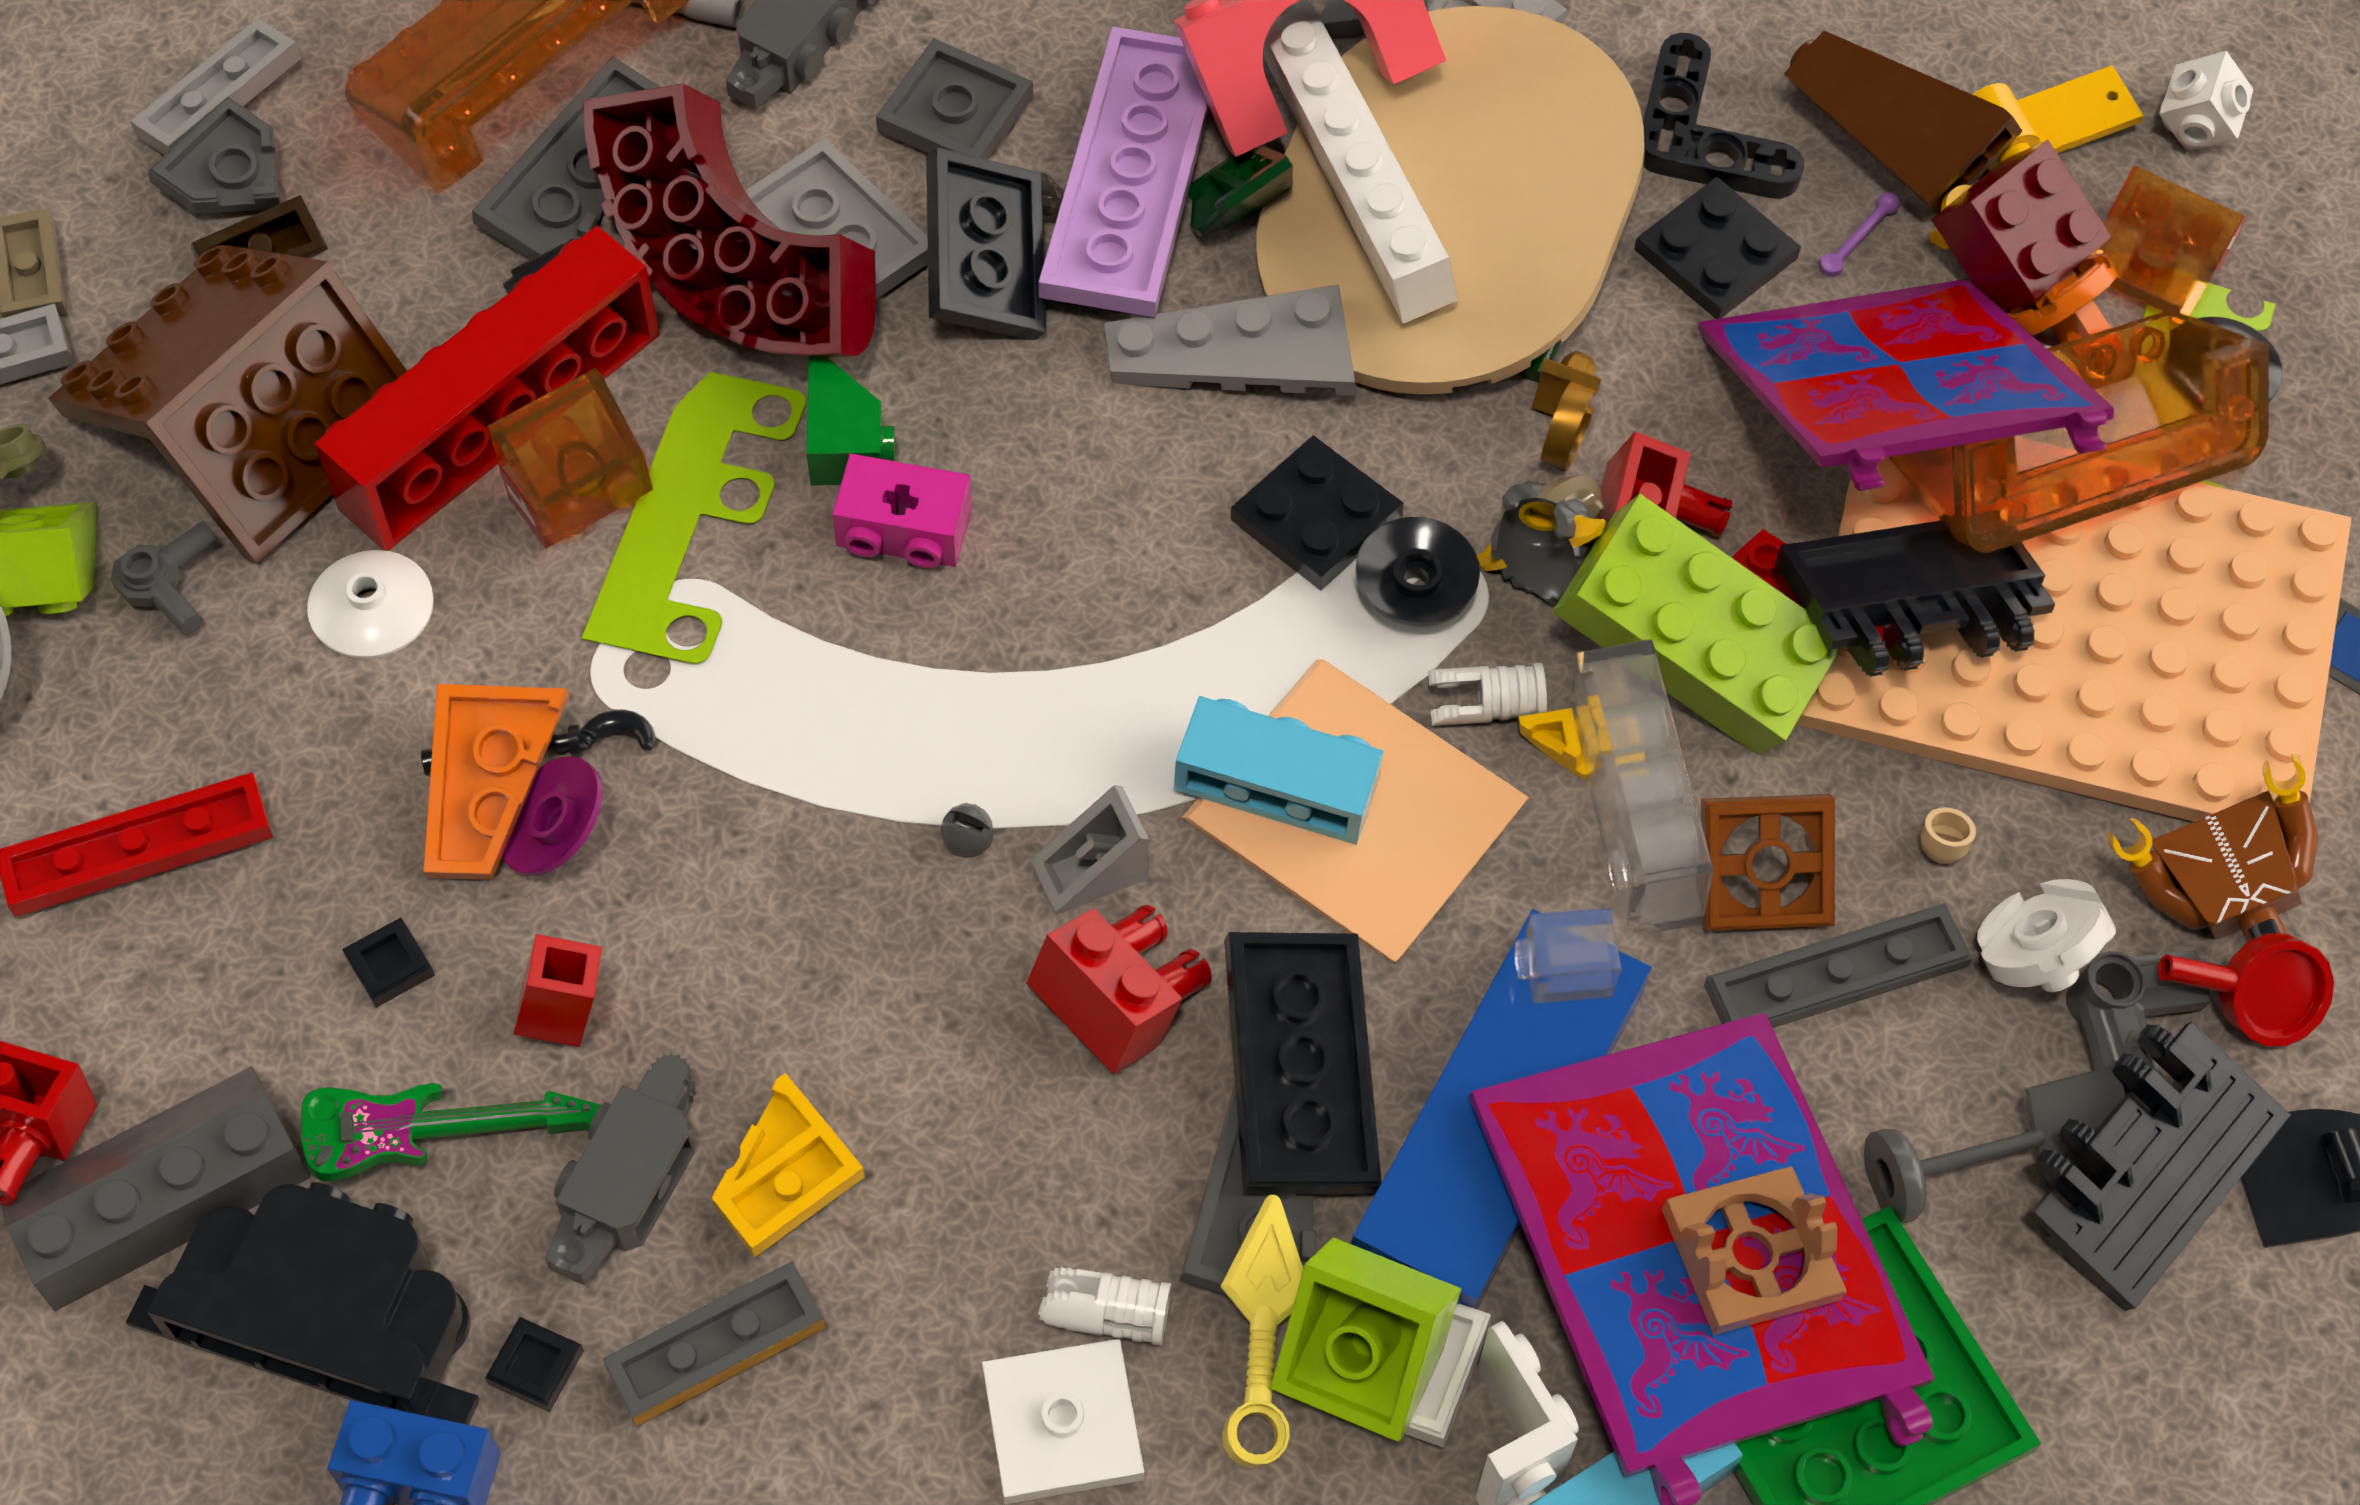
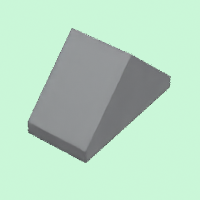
[1030,785,1149,914]

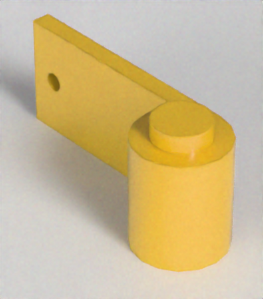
[1972,65,2144,171]

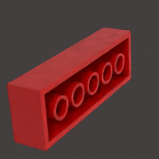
[314,225,660,551]

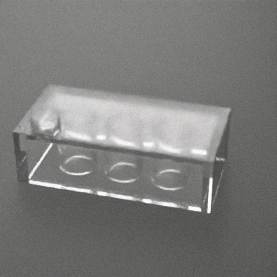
[1570,639,1713,937]

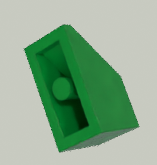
[806,357,896,486]

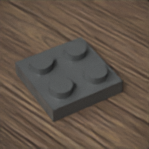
[876,38,1033,160]

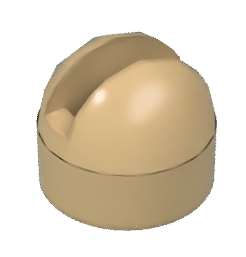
[1920,807,1976,864]

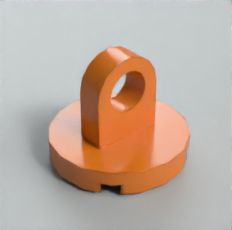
[2008,253,2119,371]

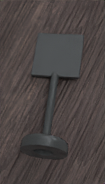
[1864,1065,2126,1224]

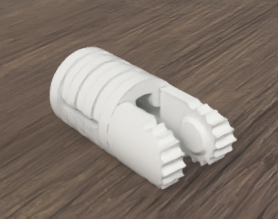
[1428,662,1547,726]
[1038,1267,1172,1346]

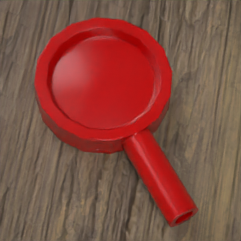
[2157,933,2334,1047]

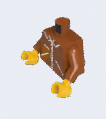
[2107,754,2318,942]

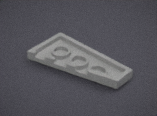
[1104,284,1357,396]

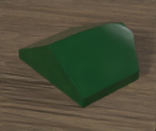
[1188,145,1293,237]

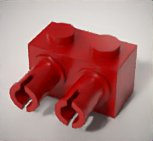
[1593,431,1733,546]
[1026,905,1212,1074]
[0,1041,97,1206]

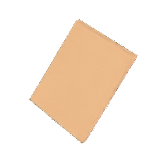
[1181,659,1529,963]

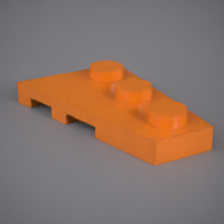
[423,684,569,880]

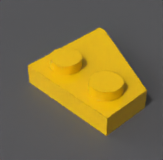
[712,1073,865,1258]

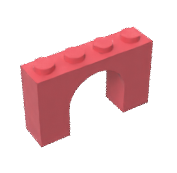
[1173,0,1447,157]

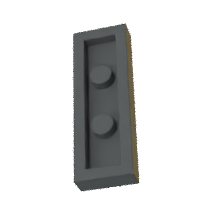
[603,1261,825,1426]

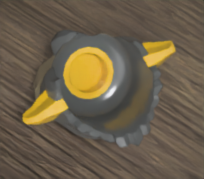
[1477,475,1606,605]

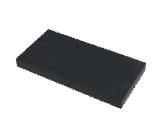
[1224,932,1382,1194]

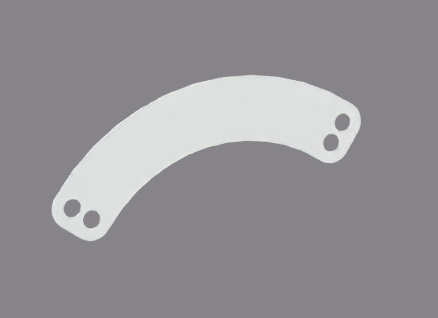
[590,558,1489,829]

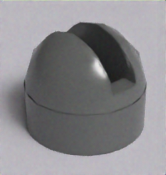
[941,803,993,858]

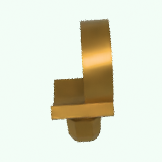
[1531,351,1602,471]

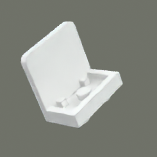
[1475,1321,1579,1505]

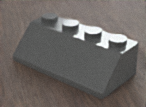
[0,1066,311,1311]

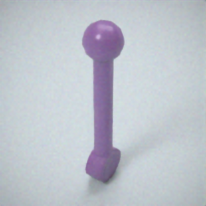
[1819,192,1900,277]

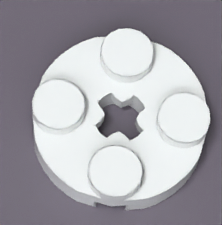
[1977,879,2116,992]

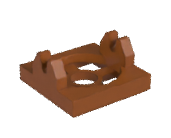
[1694,794,1835,931]

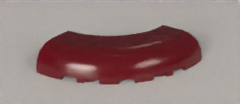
[583,83,876,358]

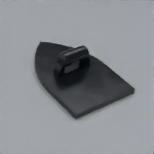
[2241,1109,2360,1248]

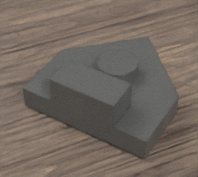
[148,96,280,214]

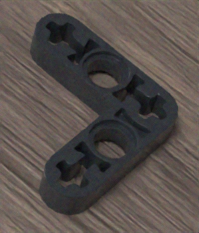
[1643,33,1804,199]

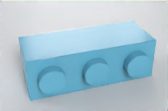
[1173,696,1384,845]

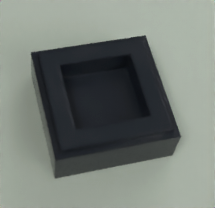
[342,917,435,1008]
[485,1317,584,1412]

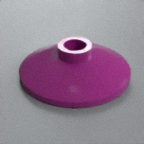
[502,756,602,876]

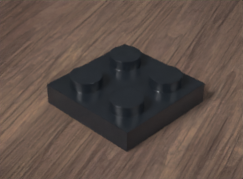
[1634,177,1801,319]
[1231,435,1404,591]

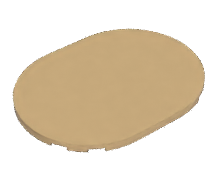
[1256,6,1644,395]

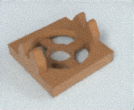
[1661,1166,1847,1336]

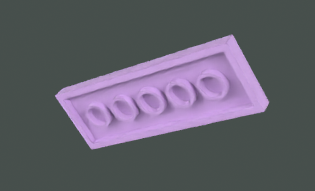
[1039,26,1210,318]

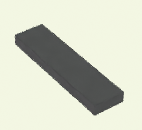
[1704,903,1973,1028]

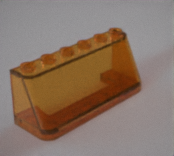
[345,0,690,194]
[1888,309,2269,553]

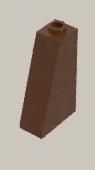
[1784,30,2022,214]

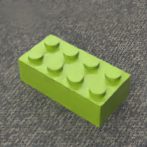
[1552,494,1841,754]

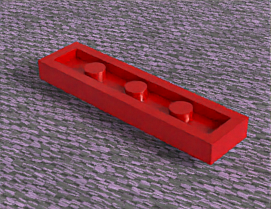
[0,772,274,917]

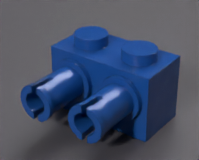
[327,1400,501,1505]

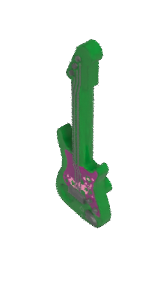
[301,1083,601,1181]

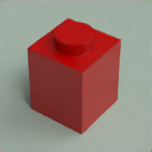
[513,934,602,1047]

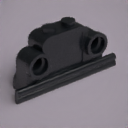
[126,1182,479,1425]

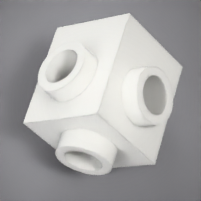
[2159,51,2254,151]

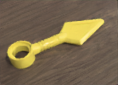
[1220,1195,1303,1469]

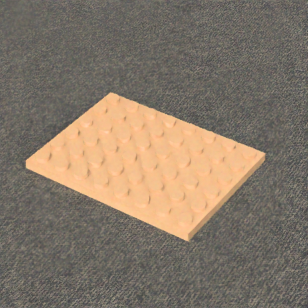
[1796,438,2352,822]

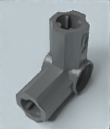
[2066,950,2210,1092]

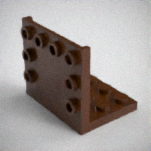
[48,245,407,563]

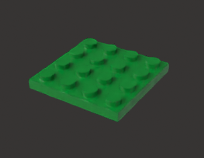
[1734,1205,2041,1505]

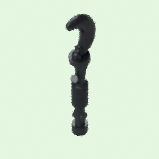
[421,709,655,775]

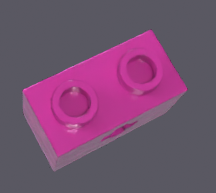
[832,453,972,568]

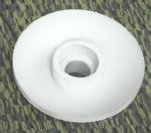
[307,550,433,659]

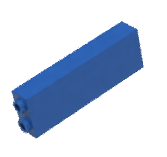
[1351,909,1652,1309]

